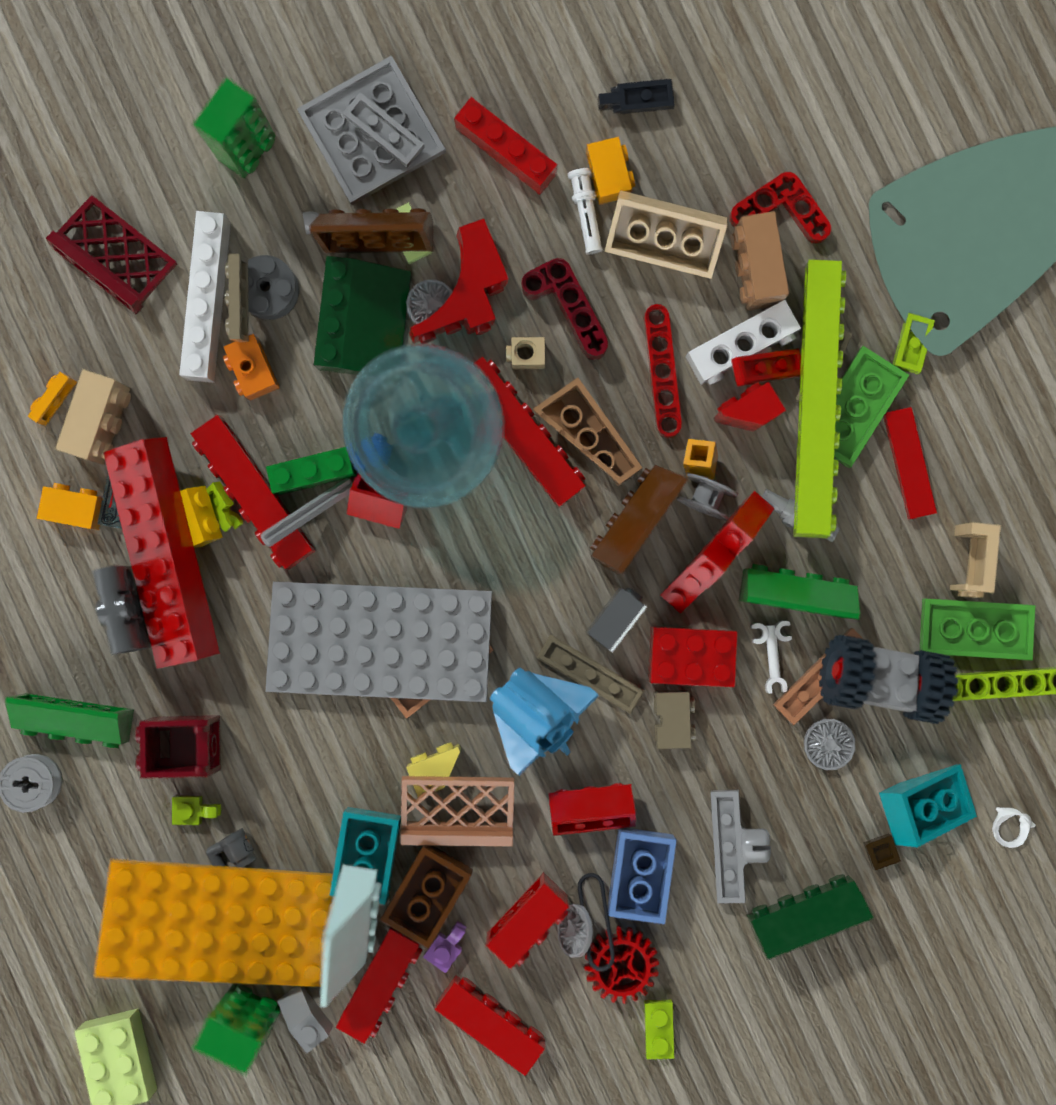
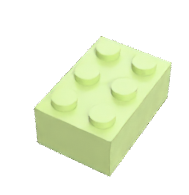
[74,1008,157,1105]

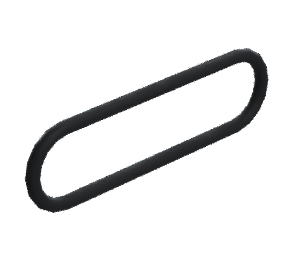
[578,873,615,971]

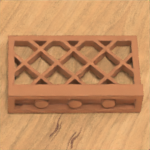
[401,776,514,846]

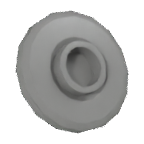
[406,279,453,324]
[804,719,855,770]
[557,904,593,958]

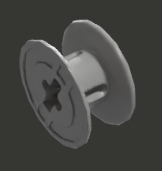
[677,473,739,521]
[0,754,62,813]

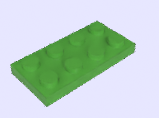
[834,346,909,468]
[919,598,1035,660]

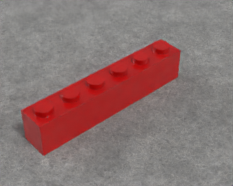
[457,356,586,508]
[190,414,316,570]

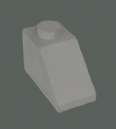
[277,986,333,1054]

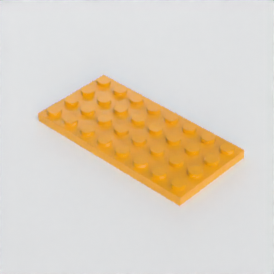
[94,859,335,987]

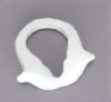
[992,807,1036,848]

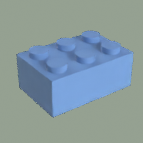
[607,828,676,924]

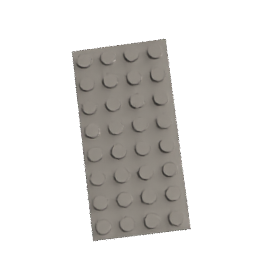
[265,582,492,702]

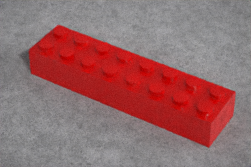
[103,437,220,669]

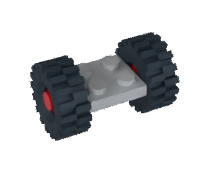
[819,635,958,724]

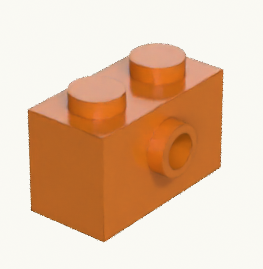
[223,334,280,401]

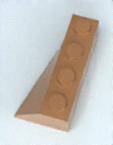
[533,378,642,486]

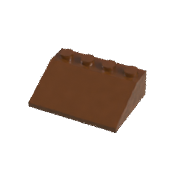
[309,208,433,253]
[590,465,688,575]

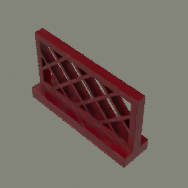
[46,195,177,315]

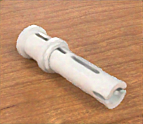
[568,168,603,255]

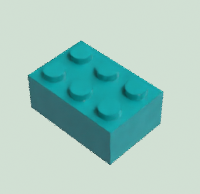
[329,807,401,905]

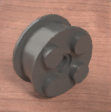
[248,255,299,320]

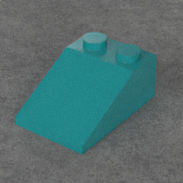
[879,764,977,847]

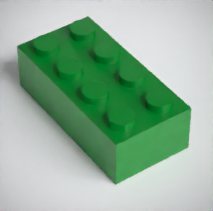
[193,77,276,179]
[193,984,281,1075]

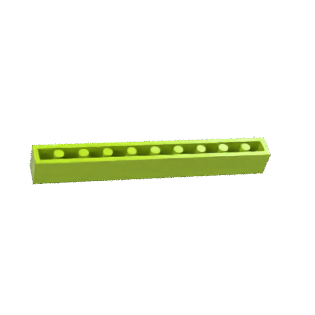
[793,260,846,539]

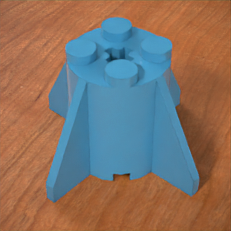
[490,668,599,776]

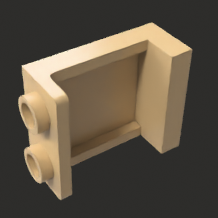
[950,522,1001,598]

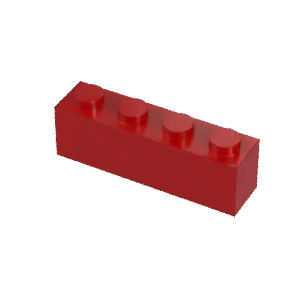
[454,97,558,195]
[335,927,423,1044]
[435,975,545,1076]

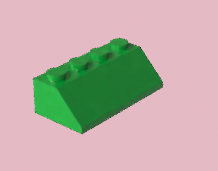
[739,564,860,619]
[5,693,134,748]

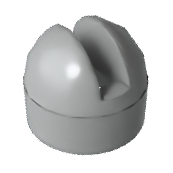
[303,211,319,234]

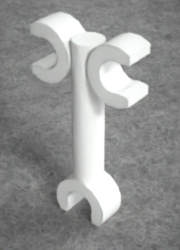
[750,621,792,694]

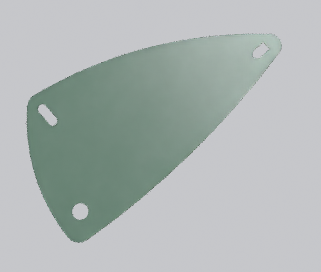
[869,127,1056,356]

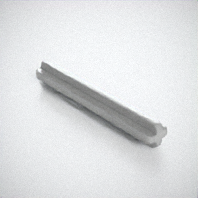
[261,478,353,547]

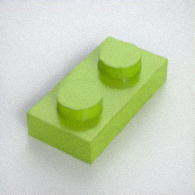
[893,313,935,374]
[644,1000,674,1059]

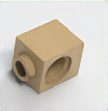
[506,337,545,369]

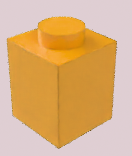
[683,439,718,480]

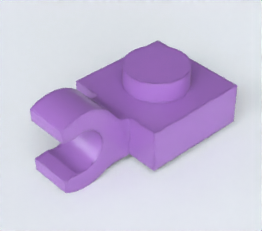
[423,921,467,973]

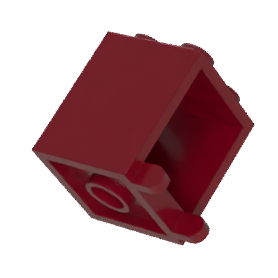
[135,715,221,778]

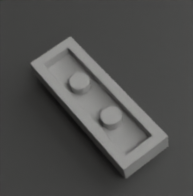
[343,92,425,168]

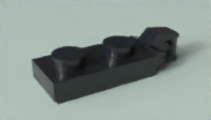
[597,79,675,114]

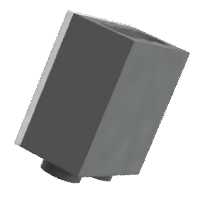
[586,587,646,652]

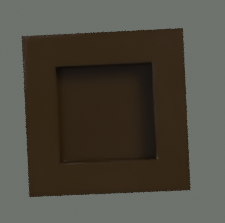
[863,833,901,871]

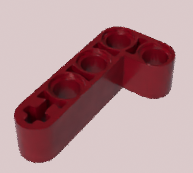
[521,258,608,360]

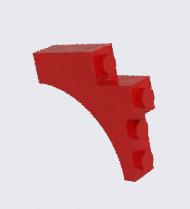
[409,218,509,344]
[660,491,775,613]

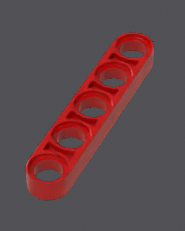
[644,304,682,438]

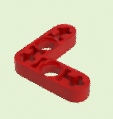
[729,172,831,244]

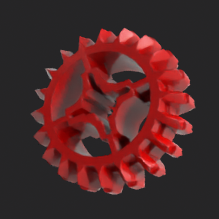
[584,926,659,1004]

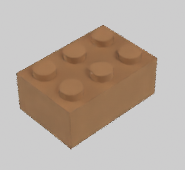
[731,211,789,311]

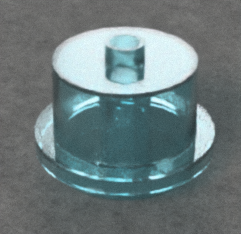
[343,344,504,508]

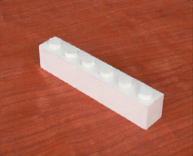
[179,211,231,383]

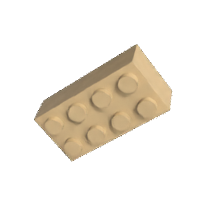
[604,190,727,279]

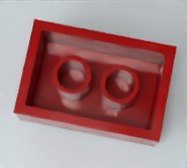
[648,627,737,687]
[486,872,569,970]

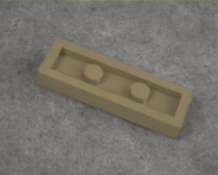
[225,254,249,342]

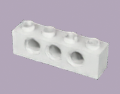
[685,300,801,385]

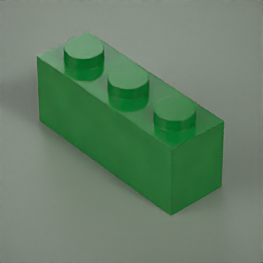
[266,446,357,496]

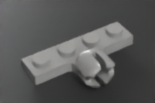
[711,790,771,903]

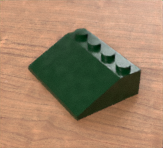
[313,256,412,380]

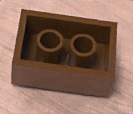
[380,845,473,949]

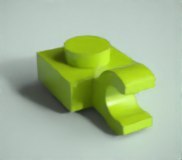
[206,481,243,532]
[172,796,221,825]

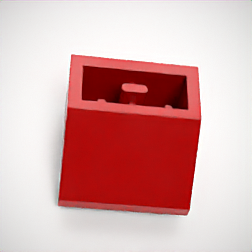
[713,382,786,432]

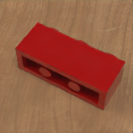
[548,783,636,836]

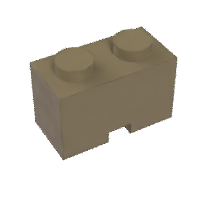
[654,690,696,749]

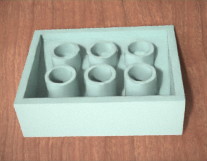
[320,865,381,1007]

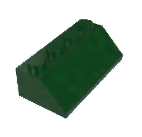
[746,874,874,960]

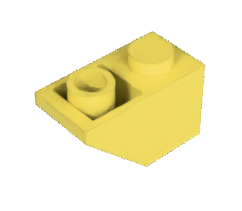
[406,742,461,797]

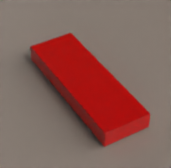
[731,348,801,387]

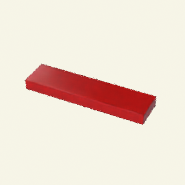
[883,407,937,520]

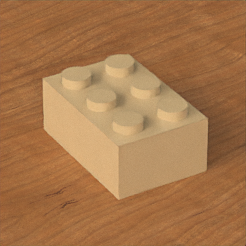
[55,369,131,465]

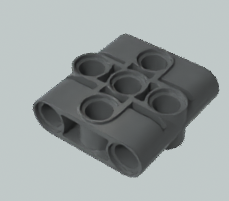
[92,565,151,655]

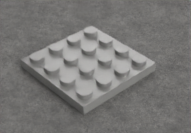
[297,55,446,205]

